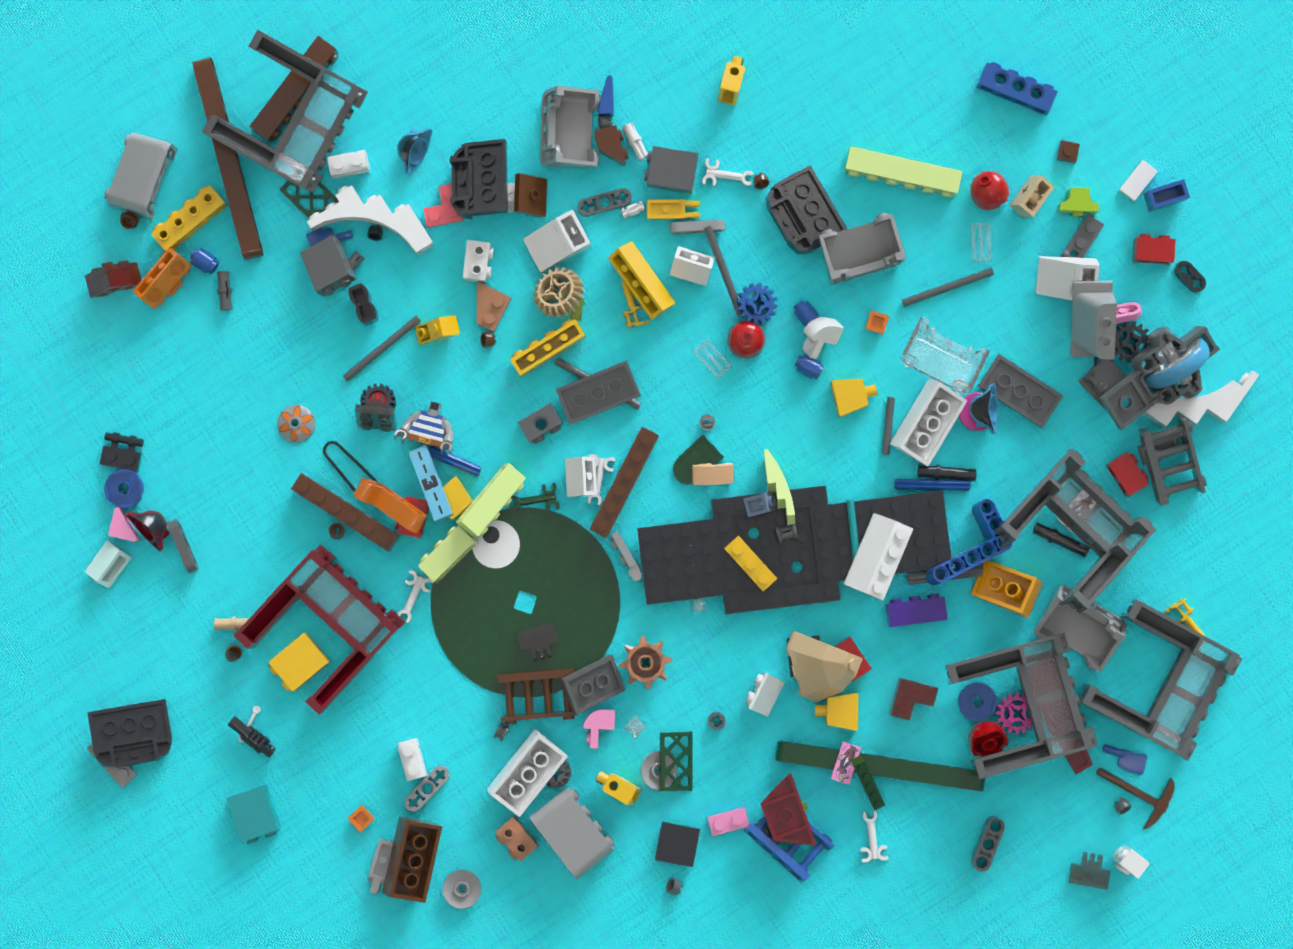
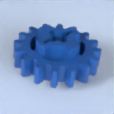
[736,283,778,325]

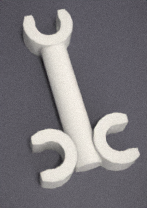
[702,158,753,187]
[587,454,616,505]
[398,571,434,623]
[860,810,889,863]

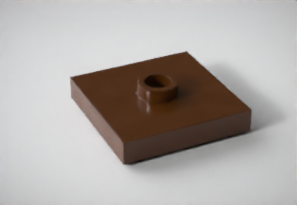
[514,173,547,217]

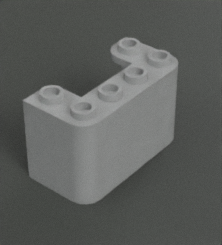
[530,787,615,879]

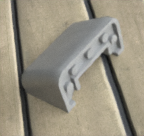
[540,86,601,168]
[105,132,178,220]
[818,213,906,284]
[1034,585,1127,672]

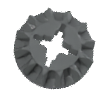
[546,760,571,788]

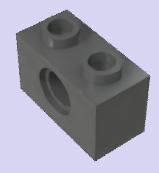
[518,403,563,444]

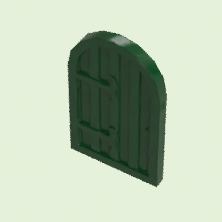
[673,435,724,485]

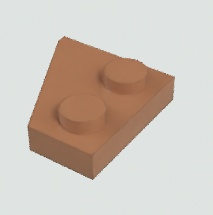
[477,282,511,332]

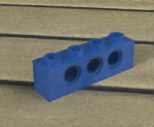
[976,62,1058,116]

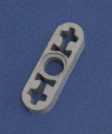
[669,220,725,234]
[405,766,450,812]

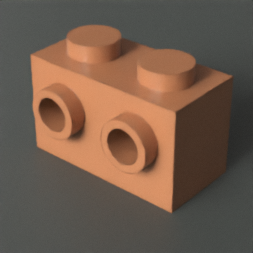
[495,816,539,862]

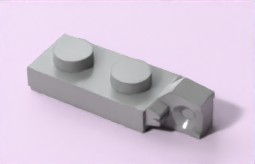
[368,838,393,894]

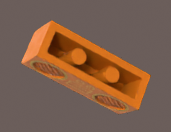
[133,247,192,309]

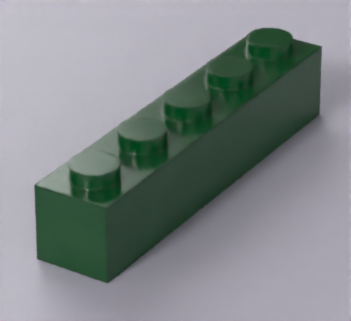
[851,755,885,810]

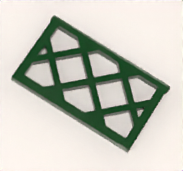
[279,170,339,229]
[660,731,693,791]

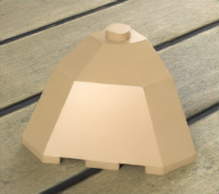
[786,631,863,702]

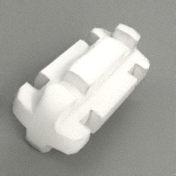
[621,201,645,218]

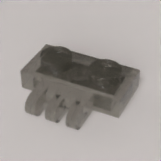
[517,623,559,661]
[1068,852,1111,890]

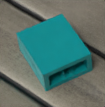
[227,785,281,844]

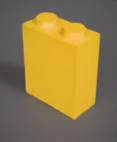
[268,632,331,692]

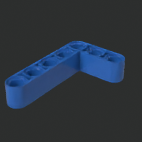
[926,499,1012,585]

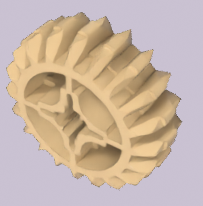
[533,267,584,318]

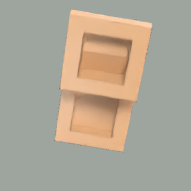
[692,463,733,485]

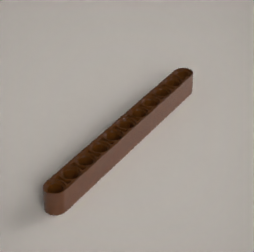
[192,57,264,260]

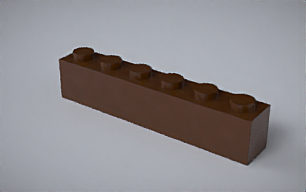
[249,36,339,143]
[590,427,659,539]
[291,473,400,552]

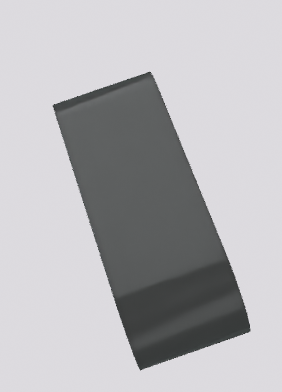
[971,816,1005,872]

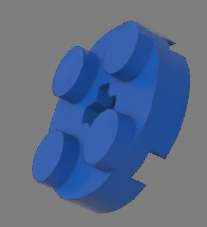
[104,469,144,508]
[958,682,997,721]

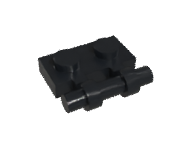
[99,432,144,472]

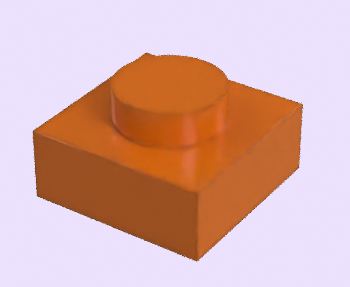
[865,310,889,335]
[347,805,375,833]

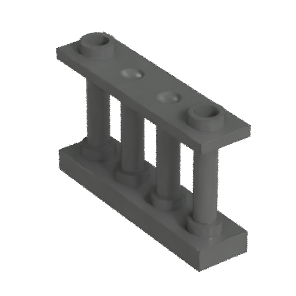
[1138,417,1207,506]

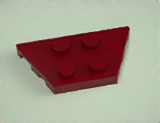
[760,773,816,846]

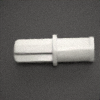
[622,123,648,160]

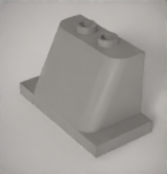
[1070,281,1117,359]

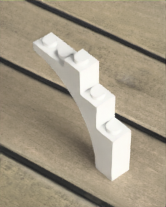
[307,185,434,255]

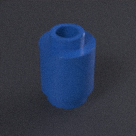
[190,248,220,274]
[793,300,819,327]
[794,354,824,379]

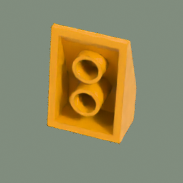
[971,560,1043,618]

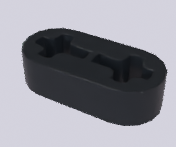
[1174,261,1206,293]

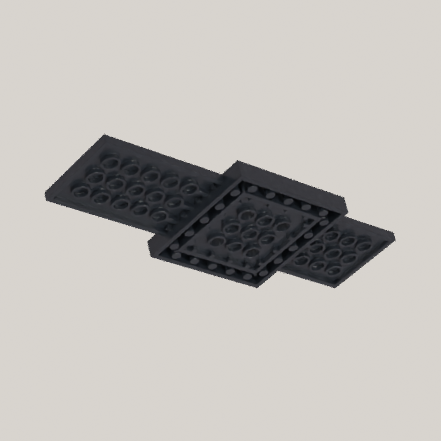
[637,486,953,614]

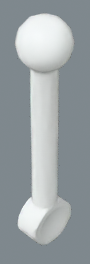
[238,706,261,743]

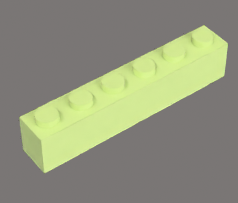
[844,146,963,198]

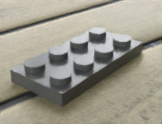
[977,354,1063,428]
[556,360,641,425]

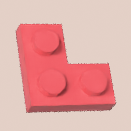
[423,184,465,228]

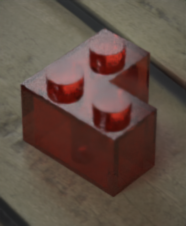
[85,260,141,298]
[889,678,938,720]

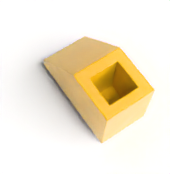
[415,316,460,345]

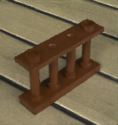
[497,668,575,724]

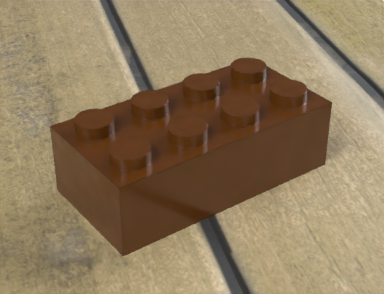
[382,816,442,903]

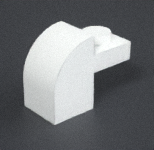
[802,317,844,359]

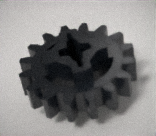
[1115,321,1150,363]

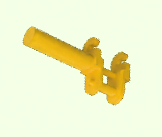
[621,281,650,328]
[1164,598,1205,643]

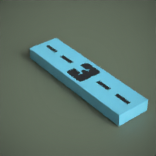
[408,445,453,522]

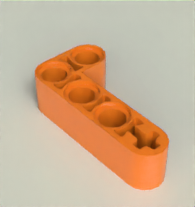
[353,478,427,533]

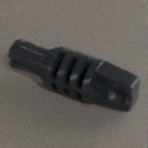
[228,716,276,758]

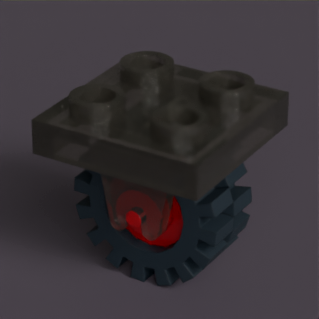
[355,383,397,432]

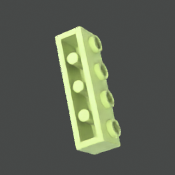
[456,463,526,537]

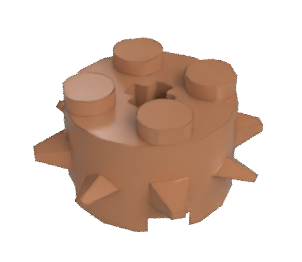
[619,636,672,689]

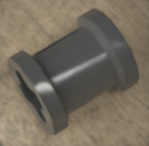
[775,524,798,544]

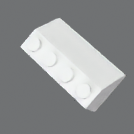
[890,379,967,466]
[844,513,913,600]
[487,729,568,817]

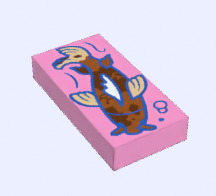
[831,741,861,785]

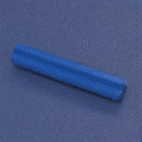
[429,446,482,476]

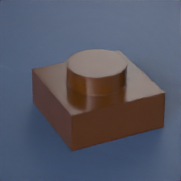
[1056,140,1080,164]

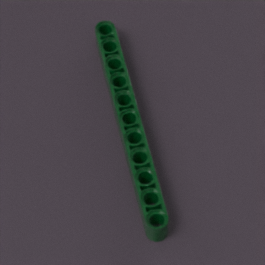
[775,741,985,791]

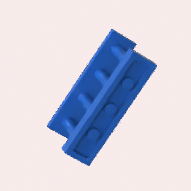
[743,816,834,883]

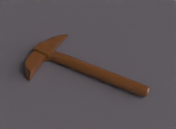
[1096,768,1175,829]

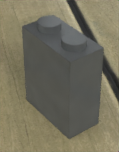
[644,146,698,194]
[300,235,356,297]

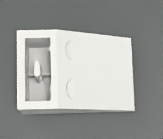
[523,210,591,273]
[1035,256,1100,300]
[745,672,785,717]

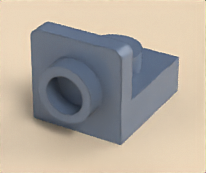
[743,492,776,517]

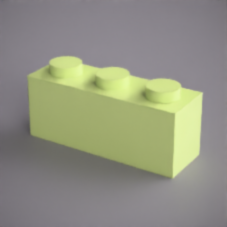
[418,525,477,583]

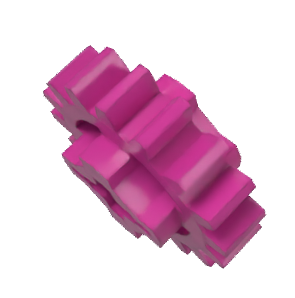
[995,692,1033,734]

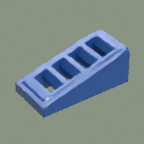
[598,75,614,117]

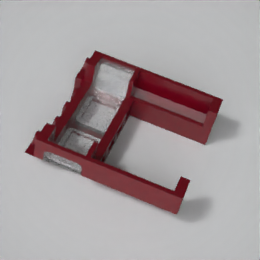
[234,544,405,715]

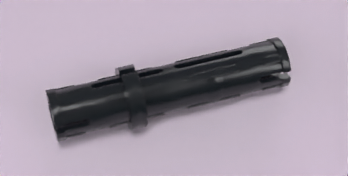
[917,464,976,481]
[1032,522,1090,558]

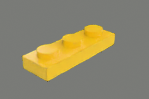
[724,536,777,591]

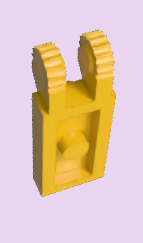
[647,199,700,220]

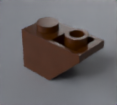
[594,125,629,166]

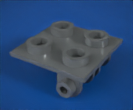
[1079,359,1127,409]

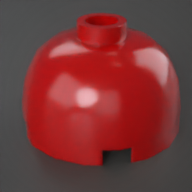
[970,171,1009,210]
[727,321,765,359]
[968,721,1008,757]

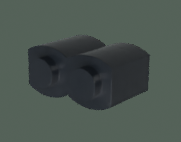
[348,283,379,326]

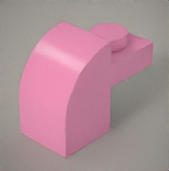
[583,709,615,749]

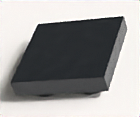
[655,821,700,867]

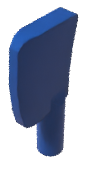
[306,228,354,246]
[1102,744,1147,775]

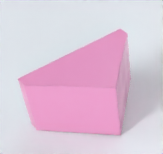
[108,507,141,542]

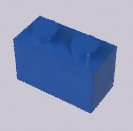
[1143,179,1190,212]

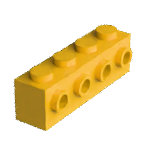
[151,186,228,251]
[608,241,676,320]
[510,319,586,378]

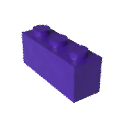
[885,593,948,627]

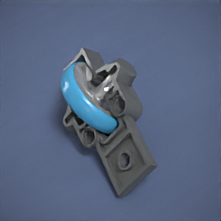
[1099,326,1220,430]

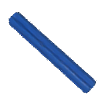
[894,479,970,491]

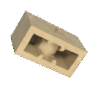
[1009,175,1054,217]

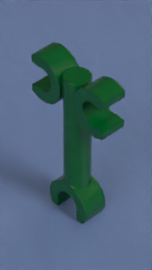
[510,483,560,511]

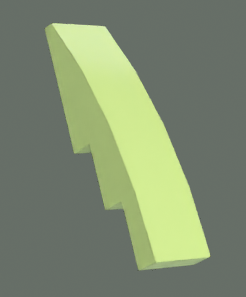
[764,449,795,525]

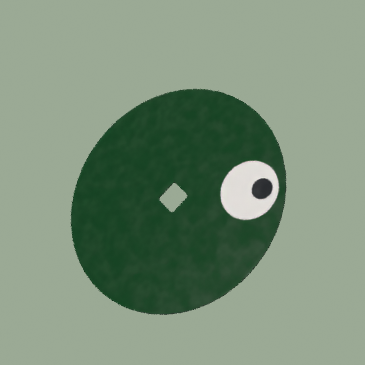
[431,508,620,697]

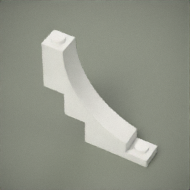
[1125,371,1259,428]

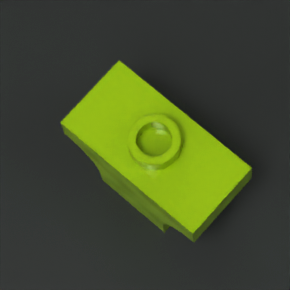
[1057,188,1099,217]

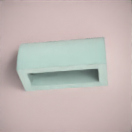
[85,540,132,588]

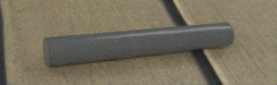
[882,397,895,455]

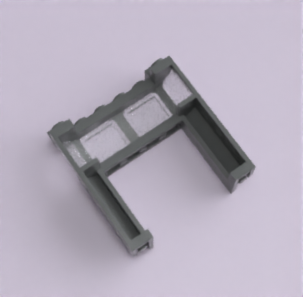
[202,29,368,192]
[994,449,1157,613]
[1080,599,1242,761]
[945,633,1098,779]

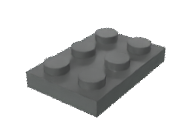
[561,655,625,715]

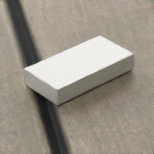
[1119,160,1158,202]

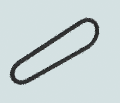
[323,441,377,492]

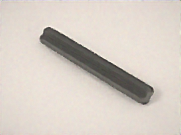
[907,565,984,585]

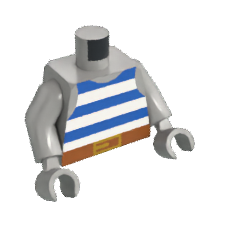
[394,401,454,455]

